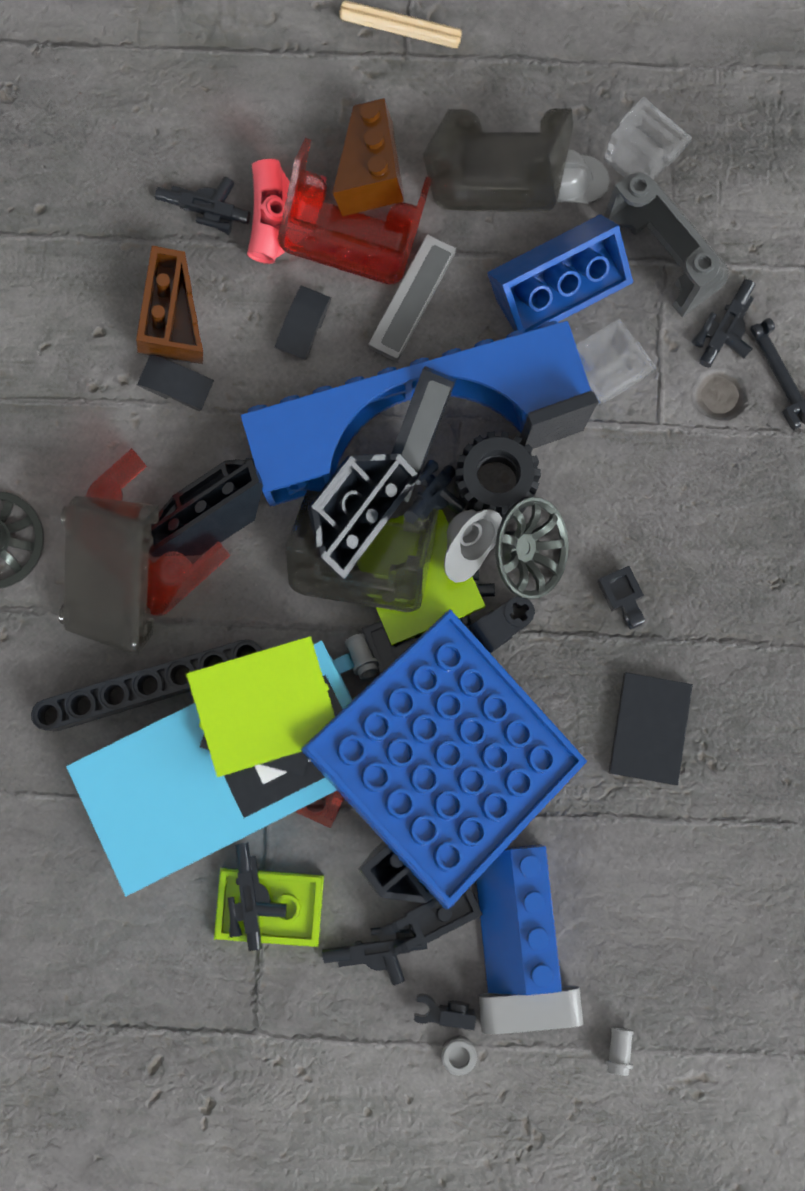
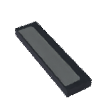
[391,366,457,502]

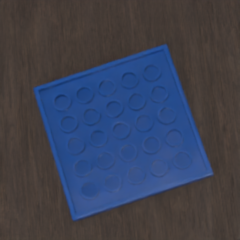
[300,609,587,909]

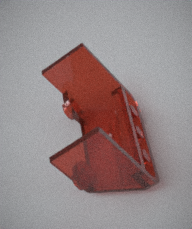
[278,138,432,284]
[72,448,230,616]

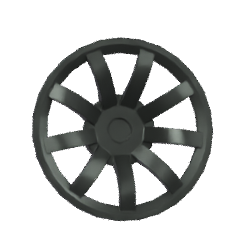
[0,492,44,589]
[495,497,569,599]

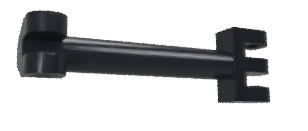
[750,318,805,430]

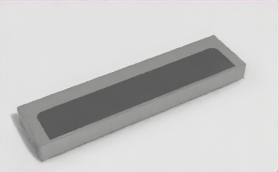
[368,234,456,362]

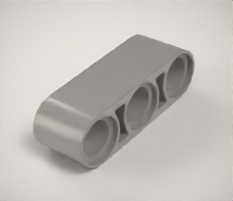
[478,985,583,1034]

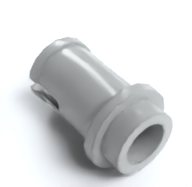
[345,634,379,679]
[605,1027,634,1076]

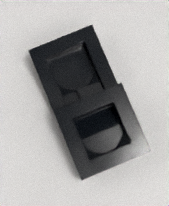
[275,285,332,359]
[137,355,214,411]

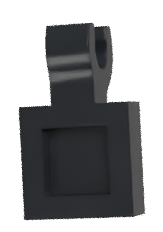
[597,566,645,630]
[414,994,476,1031]

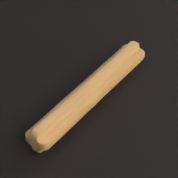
[340,0,462,48]

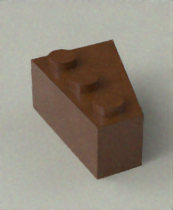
[333,98,405,216]
[136,246,203,364]

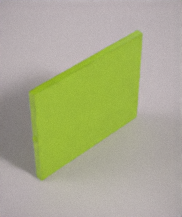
[357,509,486,646]
[186,636,335,777]

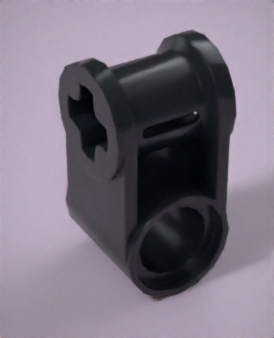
[469,597,535,653]

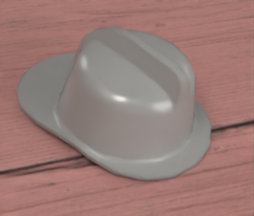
[533,149,610,203]
[444,509,502,583]

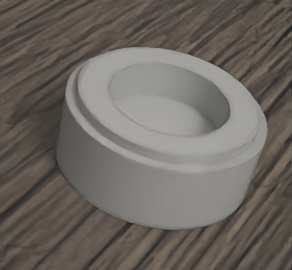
[441,1036,477,1076]

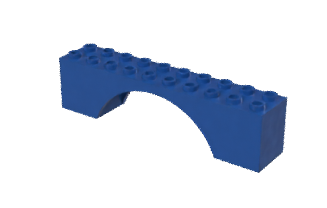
[241,320,591,507]

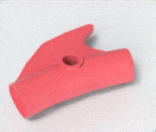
[247,159,326,264]

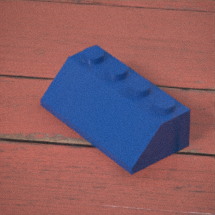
[487,214,634,332]
[476,844,562,996]

